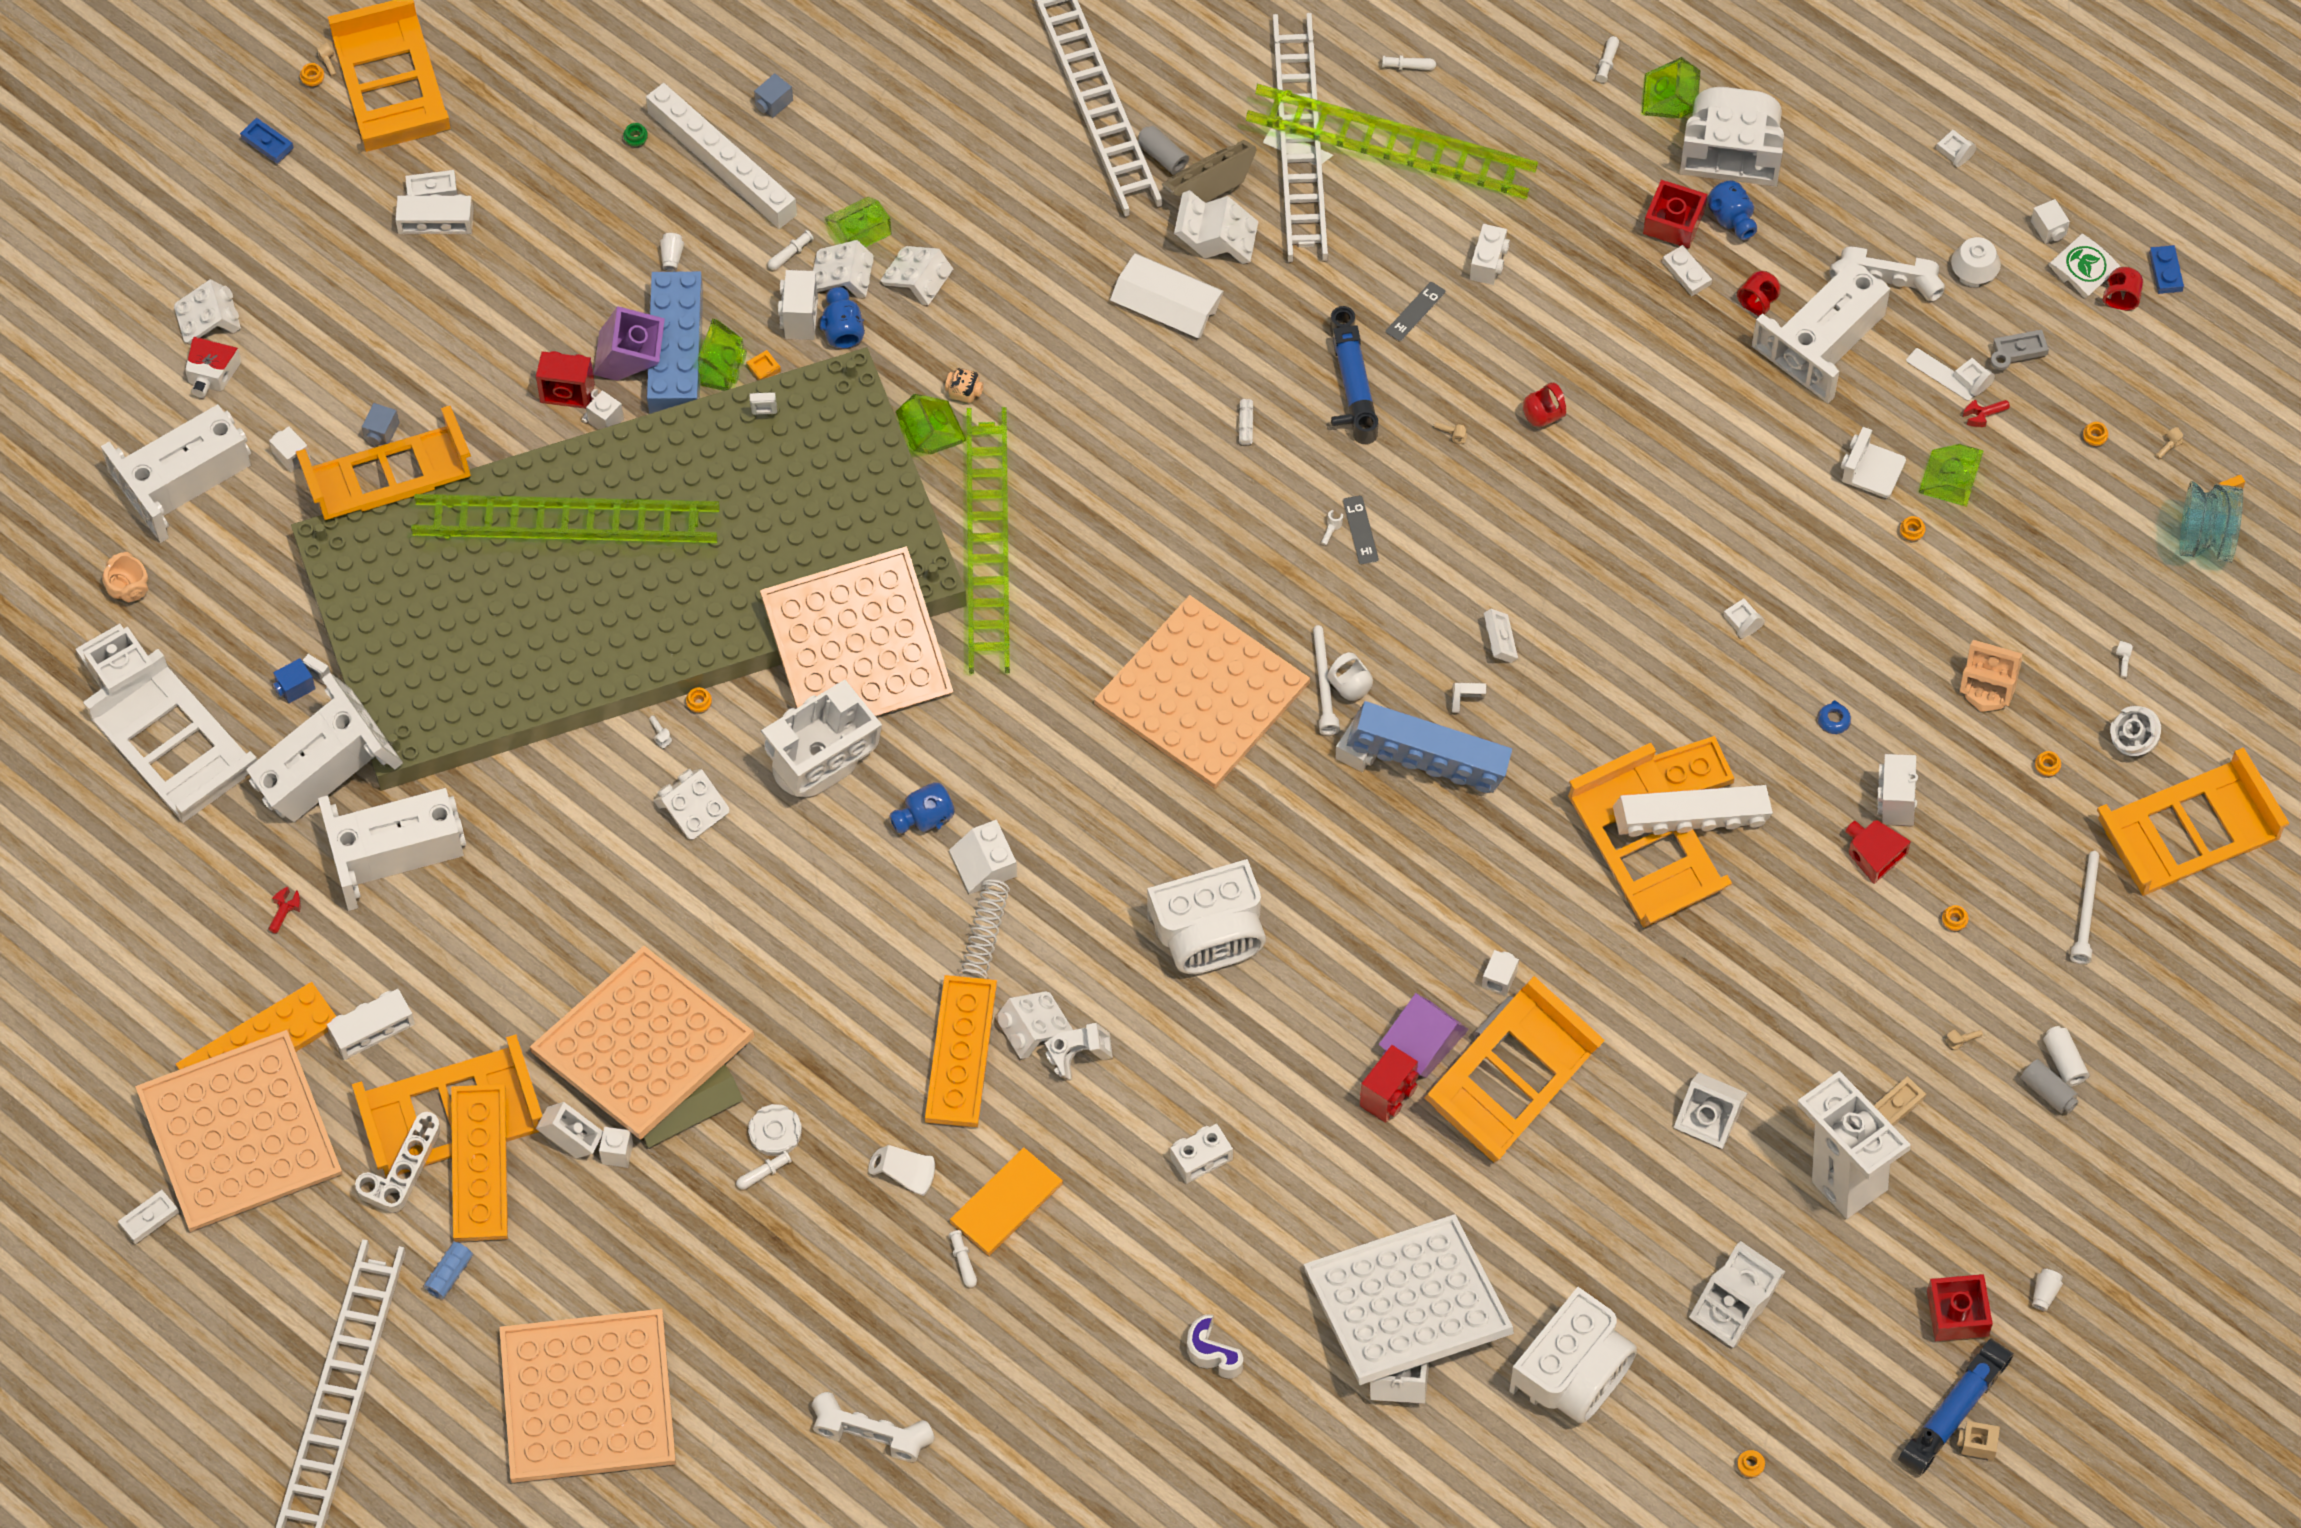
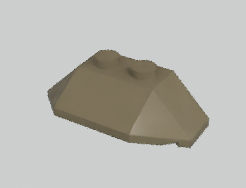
[1162,140,1257,203]

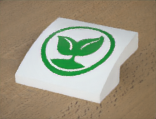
[2048,234,2121,299]

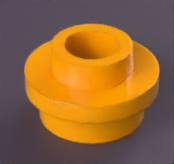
[300,63,325,86]
[2083,422,2109,446]
[1900,516,1925,541]
[686,687,712,713]
[2035,751,2061,776]
[1942,905,1969,931]
[1737,1450,1765,1477]

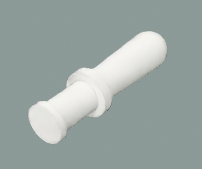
[1596,36,1619,83]
[1382,55,1436,70]
[768,230,814,270]
[736,1151,792,1190]
[948,1230,977,1288]

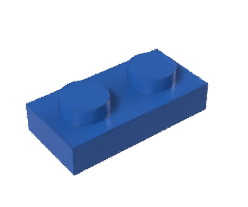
[240,118,294,164]
[2149,245,2184,294]

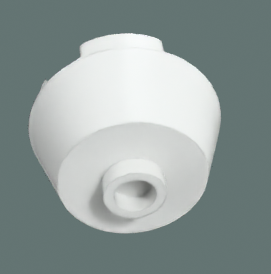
[1951,237,2001,287]
[2110,706,2161,756]

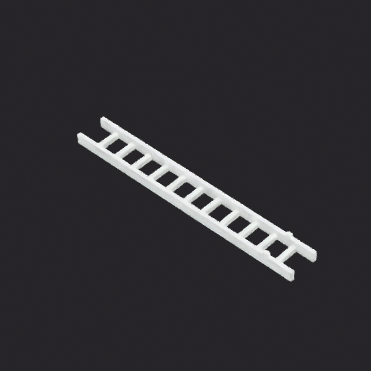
[1034,0,1162,216]
[1273,13,1328,262]
[276,1239,406,1528]

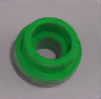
[623,123,648,146]

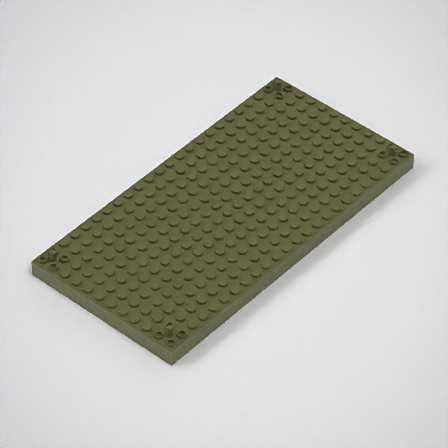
[291,347,967,791]

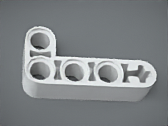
[355,1112,440,1213]

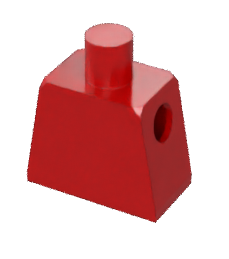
[1845,820,1911,884]

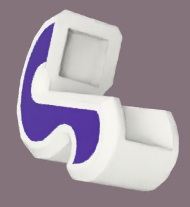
[1187,1314,1243,1379]

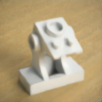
[1045,1023,1113,1080]

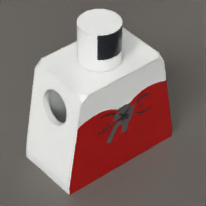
[186,337,241,398]

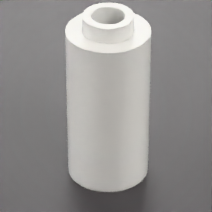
[2043,1026,2089,1087]

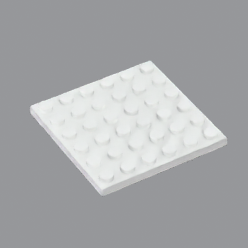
[1304,1214,1514,1385]

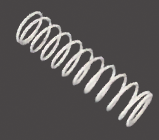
[959,879,1010,979]

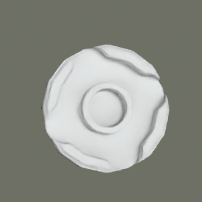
[748,1104,802,1156]

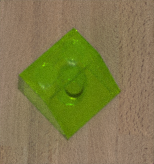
[1642,57,1701,119]
[825,197,892,247]
[698,318,747,391]
[895,394,966,455]
[1919,444,1984,507]

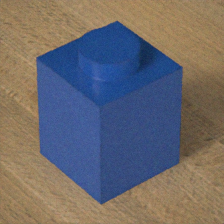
[273,658,316,703]

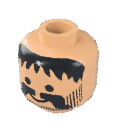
[945,368,984,403]

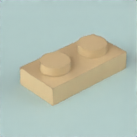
[1874,1076,1926,1126]

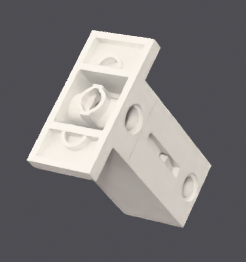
[1752,260,1890,403]
[101,404,251,543]
[246,673,403,822]
[318,788,466,911]
[1797,1071,1911,1219]

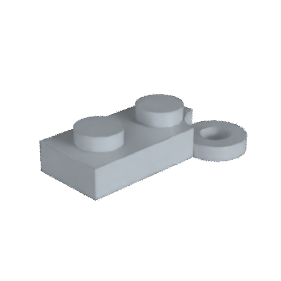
[1991,330,2049,370]

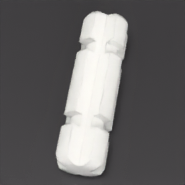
[1239,399,1253,445]

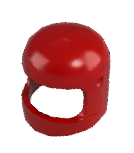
[2102,267,2143,311]
[1737,271,1781,316]
[1523,382,1566,427]

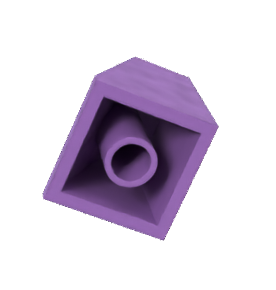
[594,306,665,381]
[1379,993,1469,1078]

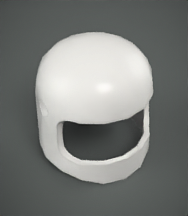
[1327,652,1373,701]

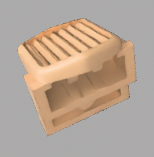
[1960,640,2022,712]

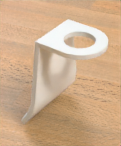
[868,1145,935,1196]

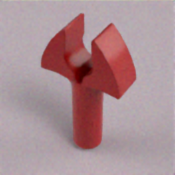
[1963,400,2010,427]
[268,887,301,934]

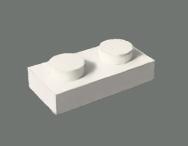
[405,170,457,196]
[1662,245,1712,296]
[1484,609,1518,663]
[118,1190,179,1244]

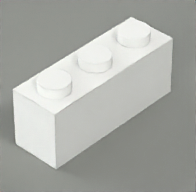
[396,194,474,234]
[327,989,415,1060]

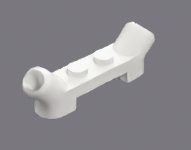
[1830,247,1945,301]
[812,1392,935,1462]

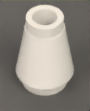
[660,233,684,272]
[2032,1269,2063,1311]

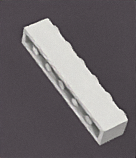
[1613,785,1773,837]

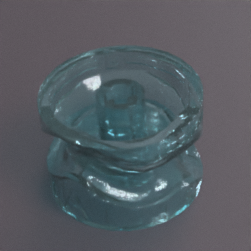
[2179,481,2243,563]

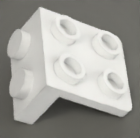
[813,240,874,298]
[881,246,953,305]
[174,279,241,344]
[1841,427,1906,498]
[653,769,729,839]
[995,991,1073,1059]

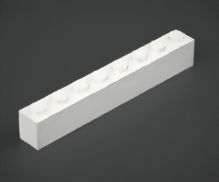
[646,83,797,229]

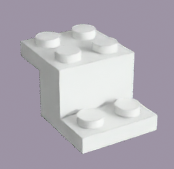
[1174,190,1258,264]
[76,624,155,694]
[1689,1241,1785,1348]

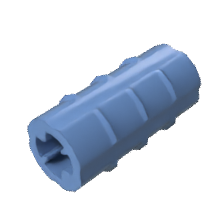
[423,1241,473,1300]

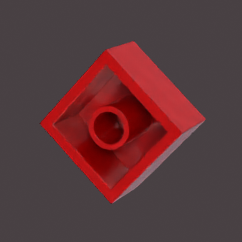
[1643,179,1708,249]
[536,351,595,409]
[1360,1045,1419,1123]
[1927,1274,1993,1342]

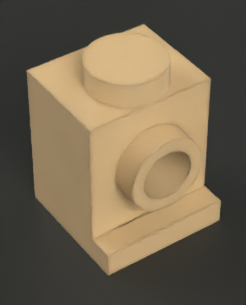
[1957,1421,2000,1462]

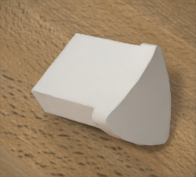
[1936,130,1976,167]
[1953,358,1995,396]
[1723,599,1765,639]
[1452,683,1486,713]

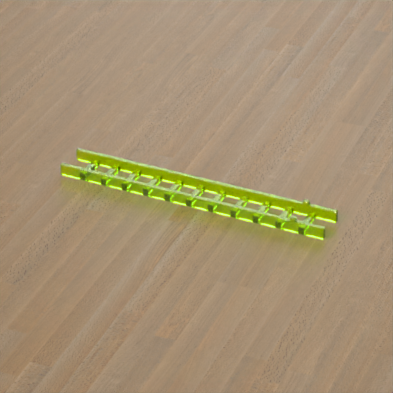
[1246,83,1538,199]
[967,407,1010,674]
[411,494,720,543]

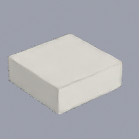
[750,393,777,415]
[303,654,330,685]

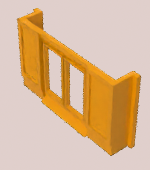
[328,0,451,152]
[296,405,471,520]
[1568,743,1732,928]
[2097,747,2289,896]
[1424,976,1605,1163]
[352,1034,542,1179]

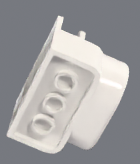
[1680,87,1784,187]
[761,679,882,797]
[1147,859,1266,974]
[1509,1287,1637,1423]

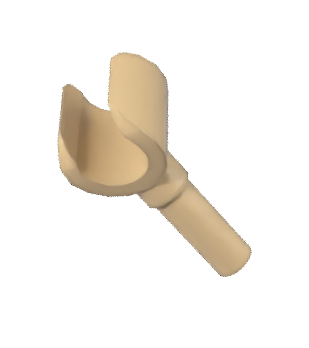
[318,43,337,77]
[1434,422,1467,444]
[2156,427,2183,459]
[1945,1030,1983,1050]

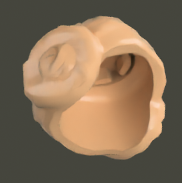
[102,552,148,603]

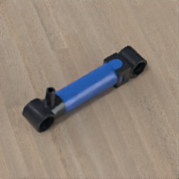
[1330,306,1378,445]
[1898,1338,2014,1476]

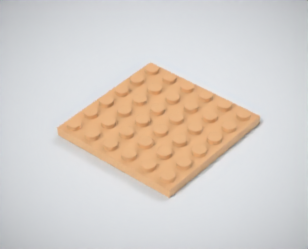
[760,546,953,716]
[1094,595,1310,789]
[530,946,755,1140]
[135,1030,343,1232]
[499,1309,676,1483]

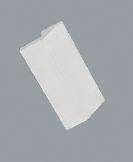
[1110,253,1224,338]

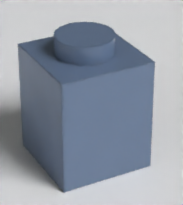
[754,73,793,118]
[362,403,399,446]

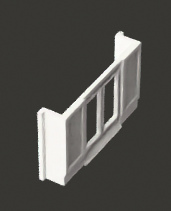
[83,649,257,823]

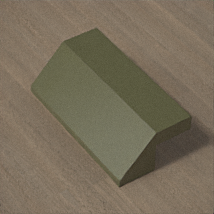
[643,1064,743,1148]

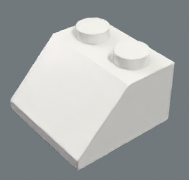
[949,820,1017,895]
[1674,1072,1748,1149]

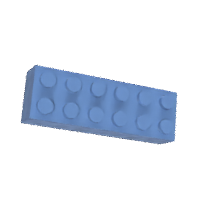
[647,271,703,414]
[1346,701,1513,793]

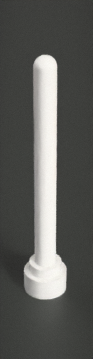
[1313,625,1340,736]
[2070,851,2099,964]

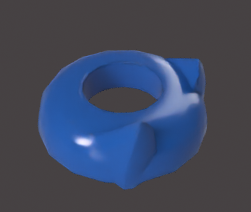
[1818,700,1851,734]

